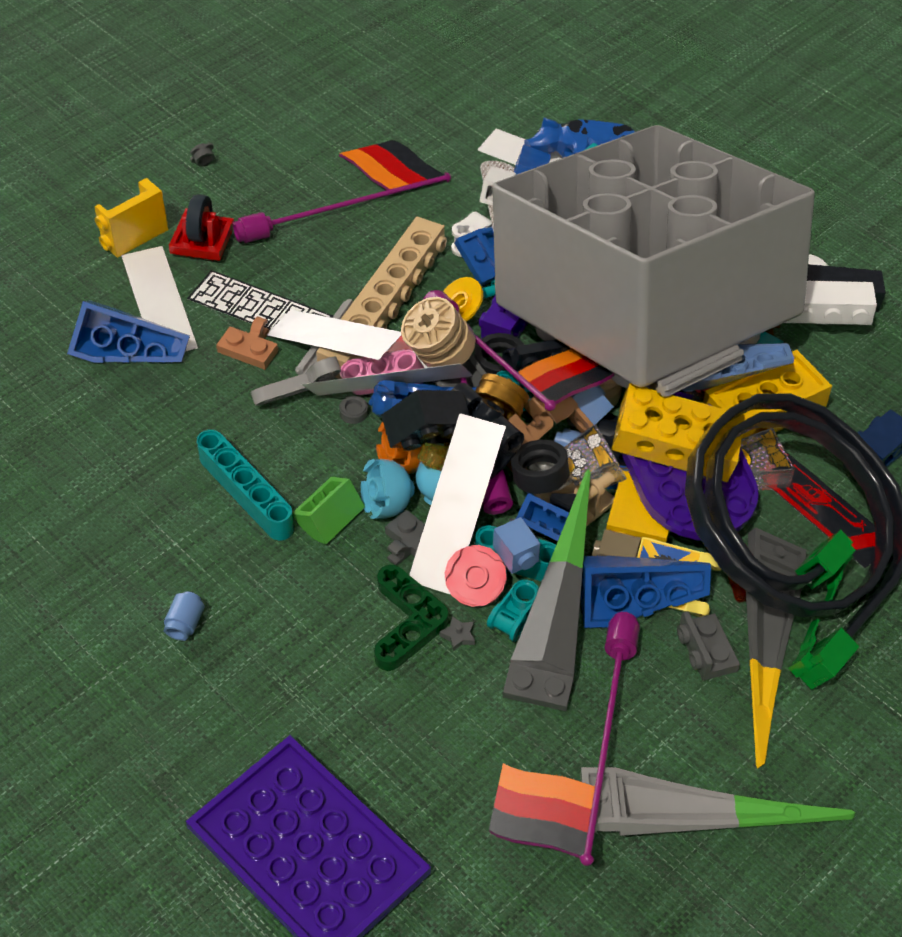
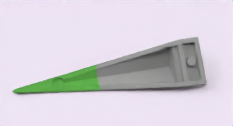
[580,767,855,836]

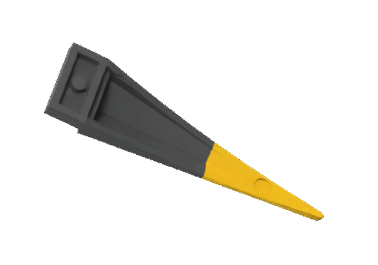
[746,527,806,769]

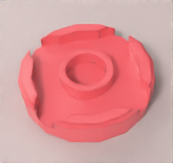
[444,545,507,607]

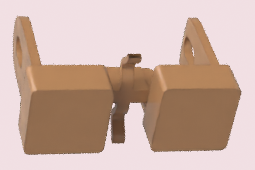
[506,395,594,471]

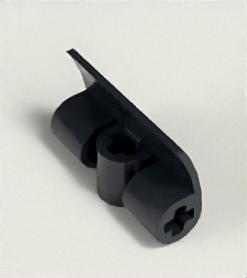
[446,383,524,479]

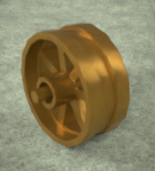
[475,373,530,419]

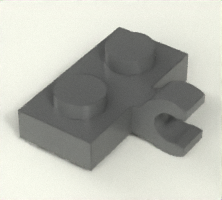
[385,510,425,565]

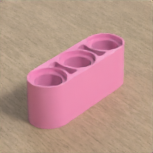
[340,350,424,395]

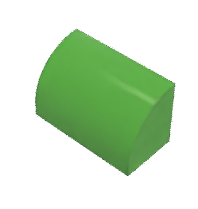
[292,477,365,544]

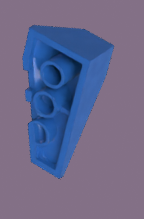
[67,300,190,363]
[581,556,711,628]

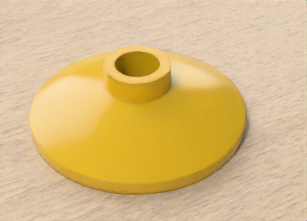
[443,277,483,322]

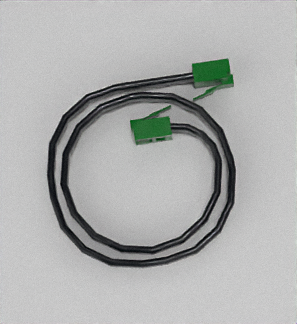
[685,393,902,690]

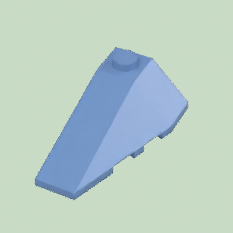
[682,343,794,392]

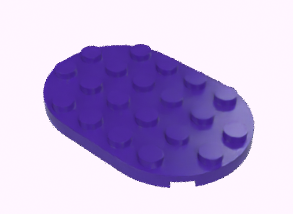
[621,392,758,541]

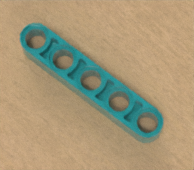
[197,430,294,541]

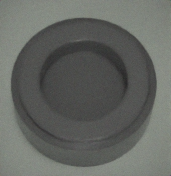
[339,396,368,424]

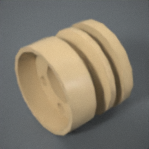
[401,297,476,368]

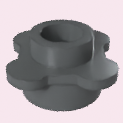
[190,143,215,166]

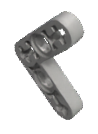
[251,356,341,406]

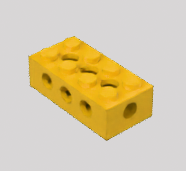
[703,350,832,448]
[611,383,745,482]

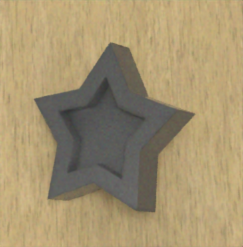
[440,616,475,651]

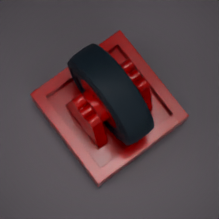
[169,194,234,261]

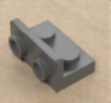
[677,611,740,681]

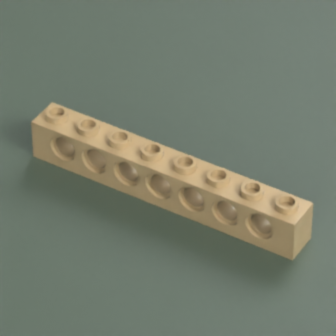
[316,216,447,379]

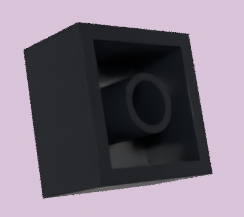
[381,390,470,451]

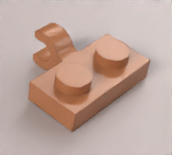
[216,316,279,370]

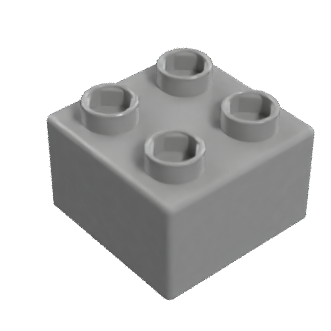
[492,125,815,390]

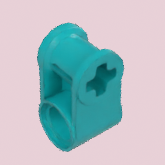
[487,580,539,642]

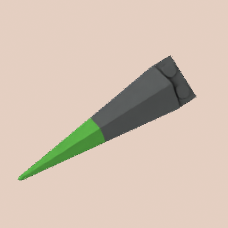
[503,469,591,711]

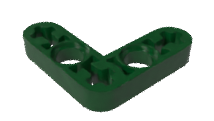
[374,565,448,671]

